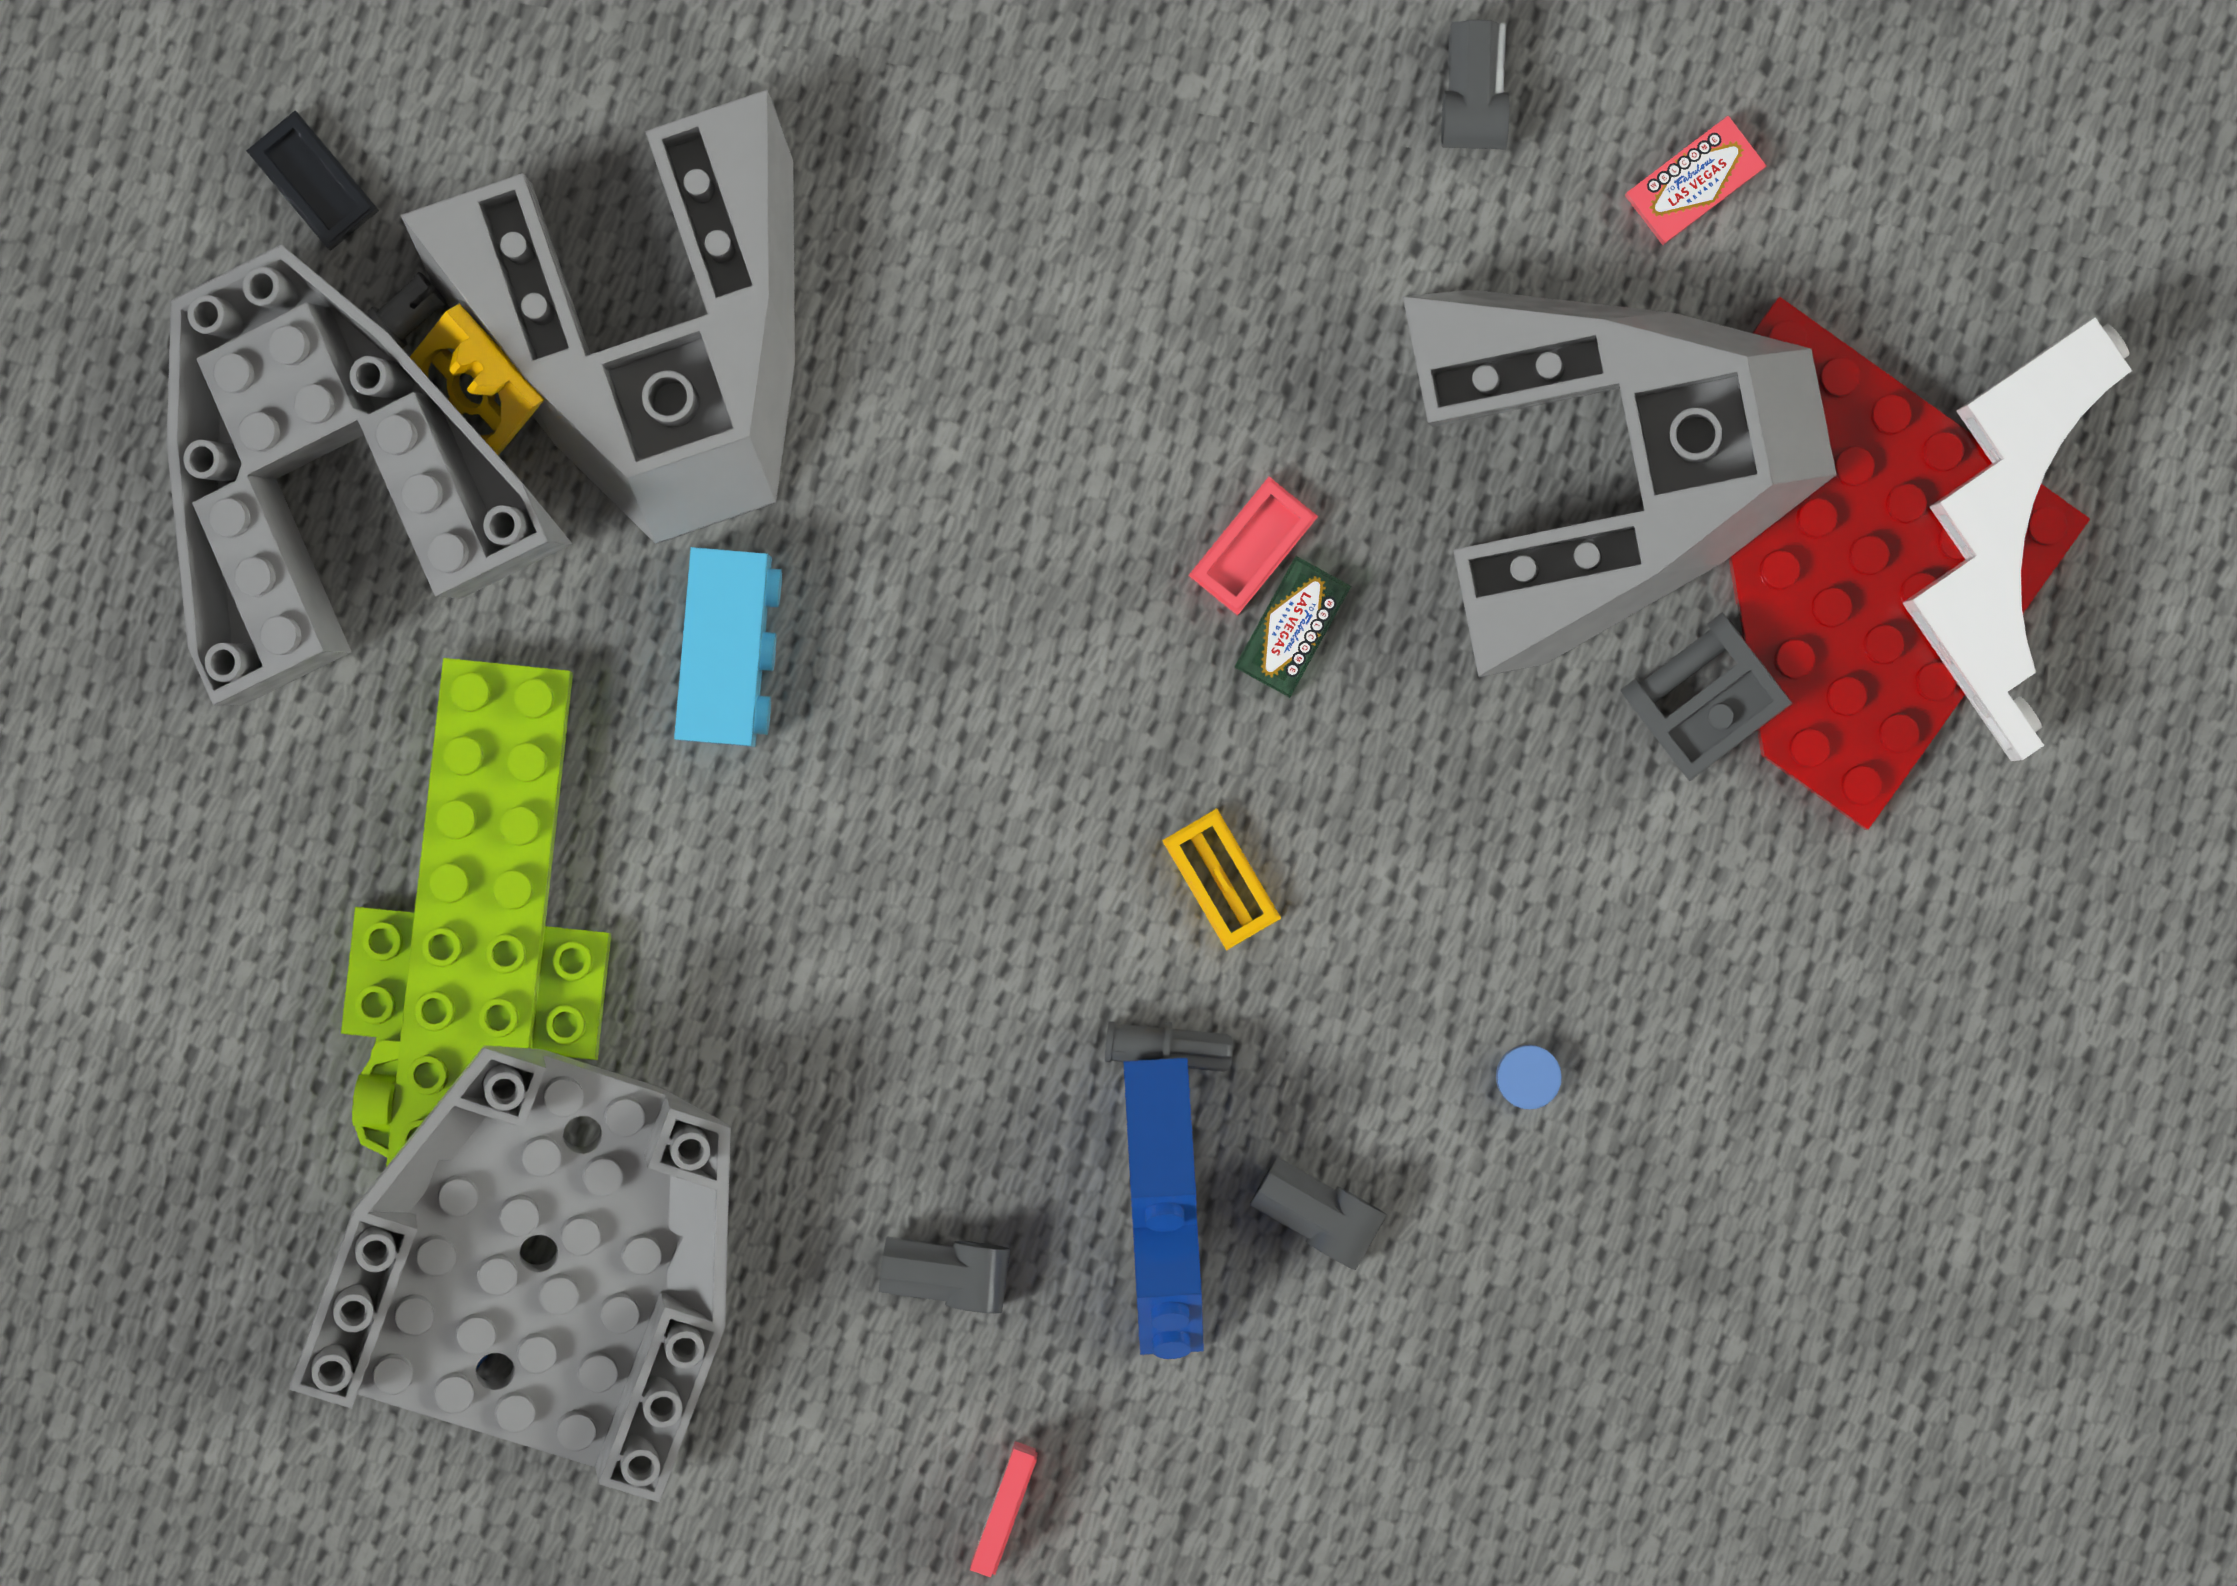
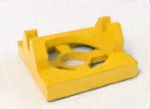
[410,303,545,456]

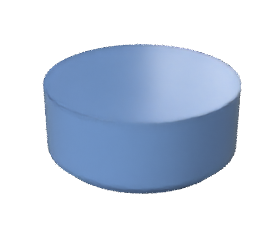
[1496,1045,1561,1109]

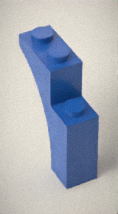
[1123,1058,1204,1359]

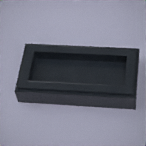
[246,110,379,251]

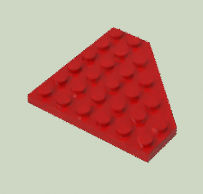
[1729,296,2090,830]

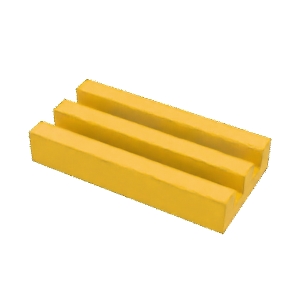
[1162,808,1281,951]

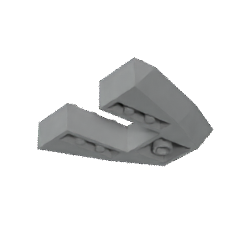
[401,90,795,544]
[167,244,572,705]
[1403,290,1837,677]

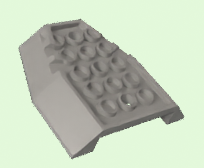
[289,1045,731,1502]

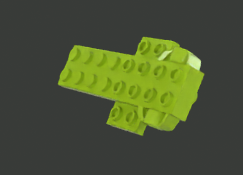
[341,658,611,1167]

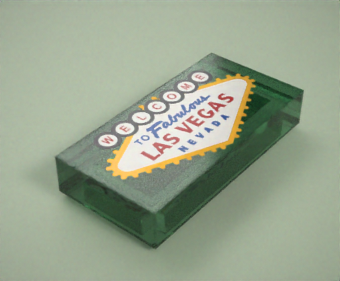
[1234,556,1352,698]

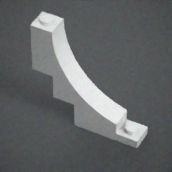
[1903,317,2132,761]

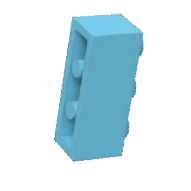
[674,547,782,747]

